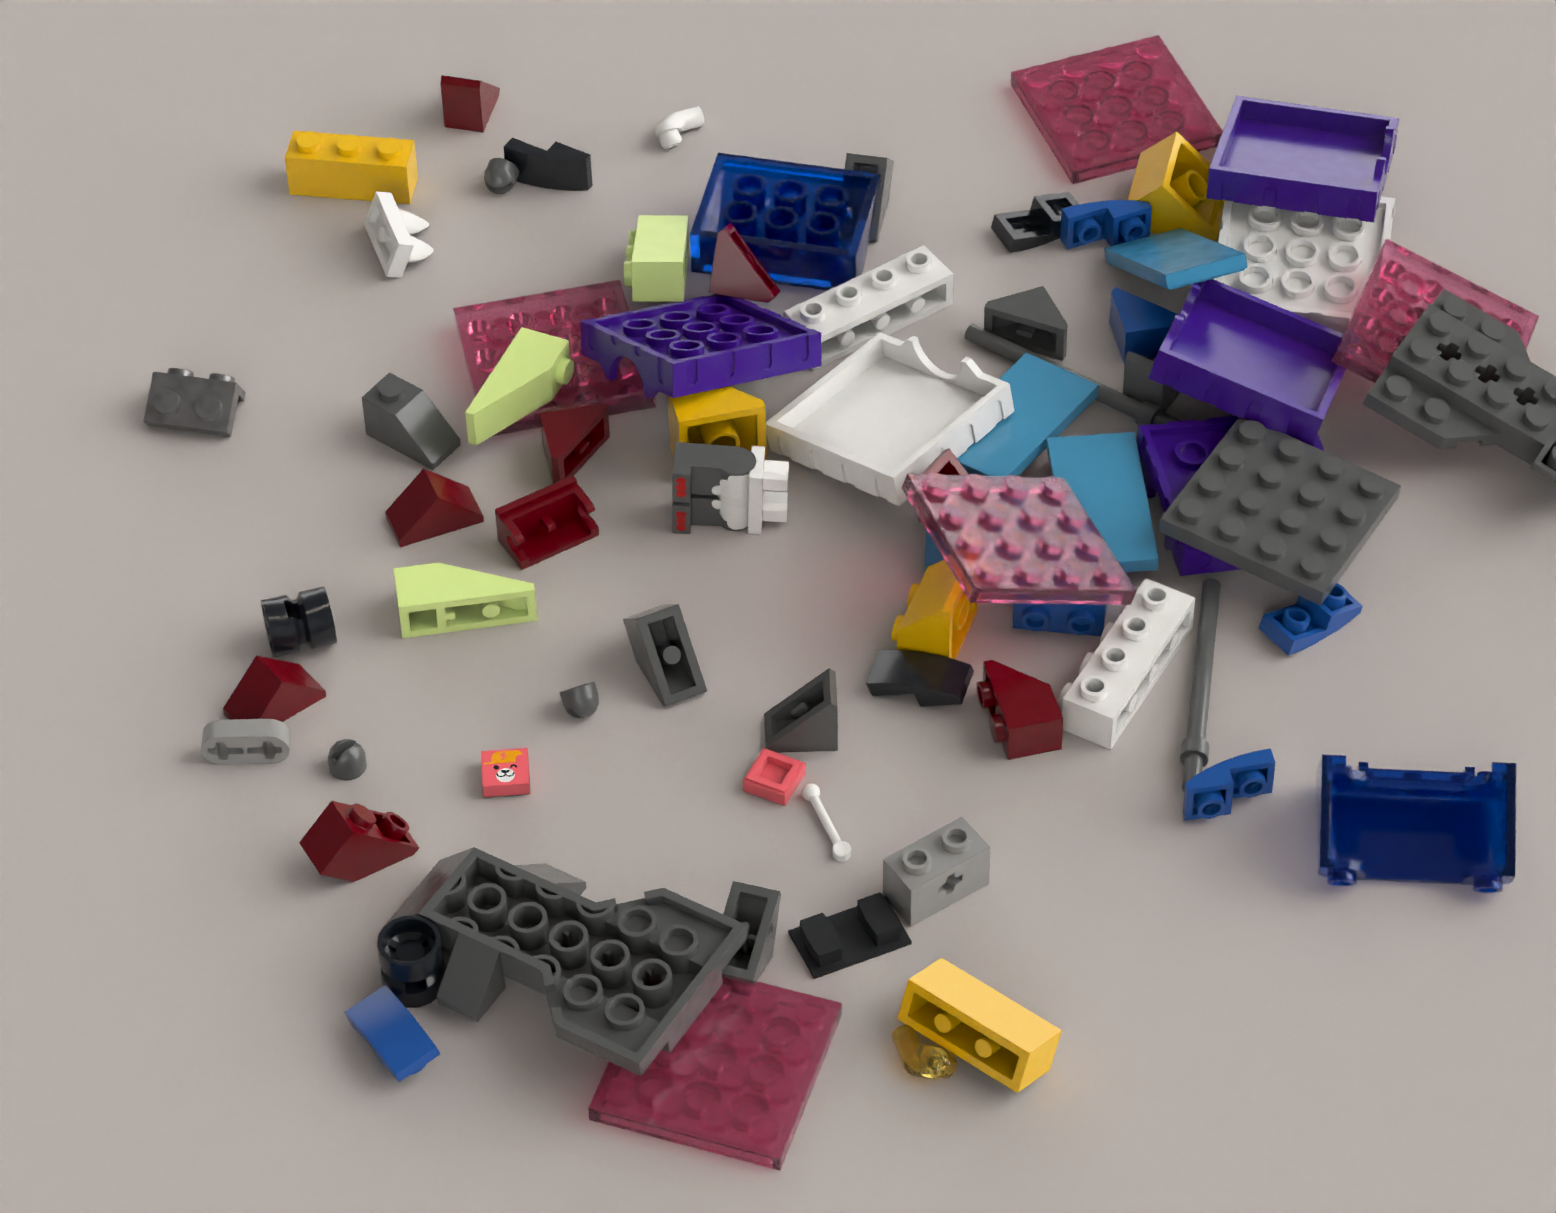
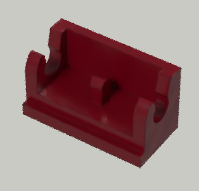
[495,475,599,570]

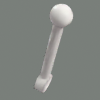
[802,783,851,862]

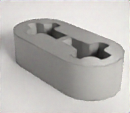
[201,719,291,765]

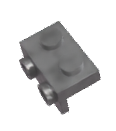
[143,368,246,437]

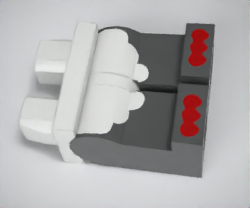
[672,442,789,534]

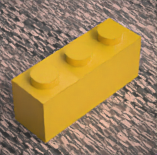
[285,130,418,204]
[897,958,1062,1093]

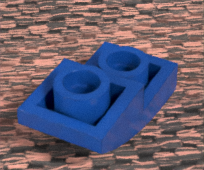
[1060,200,1152,250]
[1258,583,1363,656]
[1183,748,1276,821]
[344,985,440,1082]

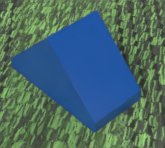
[1109,287,1179,364]

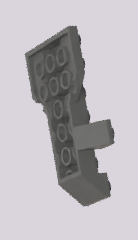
[1363,288,1556,483]
[384,847,748,1076]

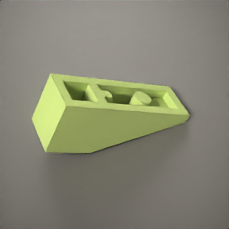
[465,327,574,446]
[393,562,538,638]

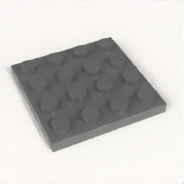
[1158,418,1401,605]

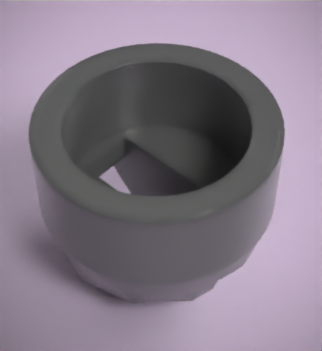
[484,158,519,194]
[559,682,599,718]
[328,739,367,781]

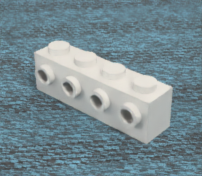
[784,245,953,371]
[1058,578,1195,749]

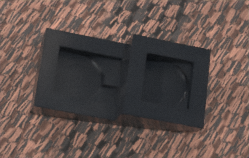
[503,137,593,191]
[991,192,1079,253]
[866,650,974,707]

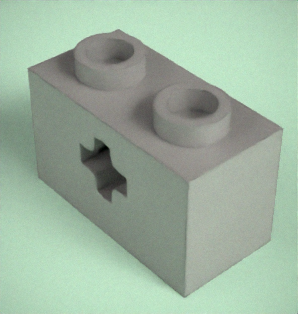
[883,817,990,927]

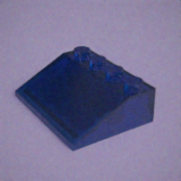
[690,153,881,291]

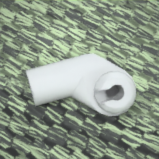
[655,106,705,149]

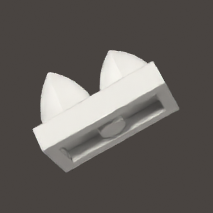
[364,191,433,278]

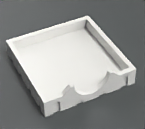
[1214,196,1395,344]
[766,332,1014,506]

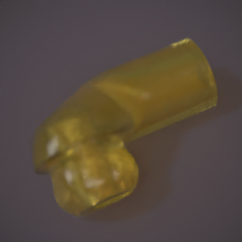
[891,1025,957,1080]

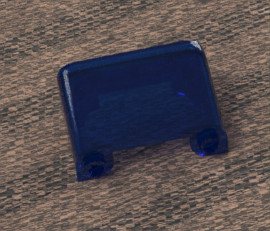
[1316,754,1517,893]

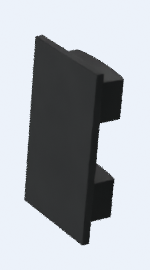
[788,892,912,979]

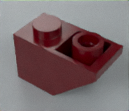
[976,660,1063,760]
[299,800,419,882]

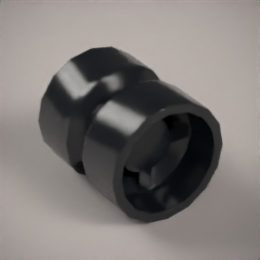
[261,586,337,657]
[377,915,445,1008]

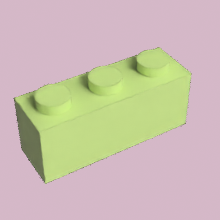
[624,215,689,302]

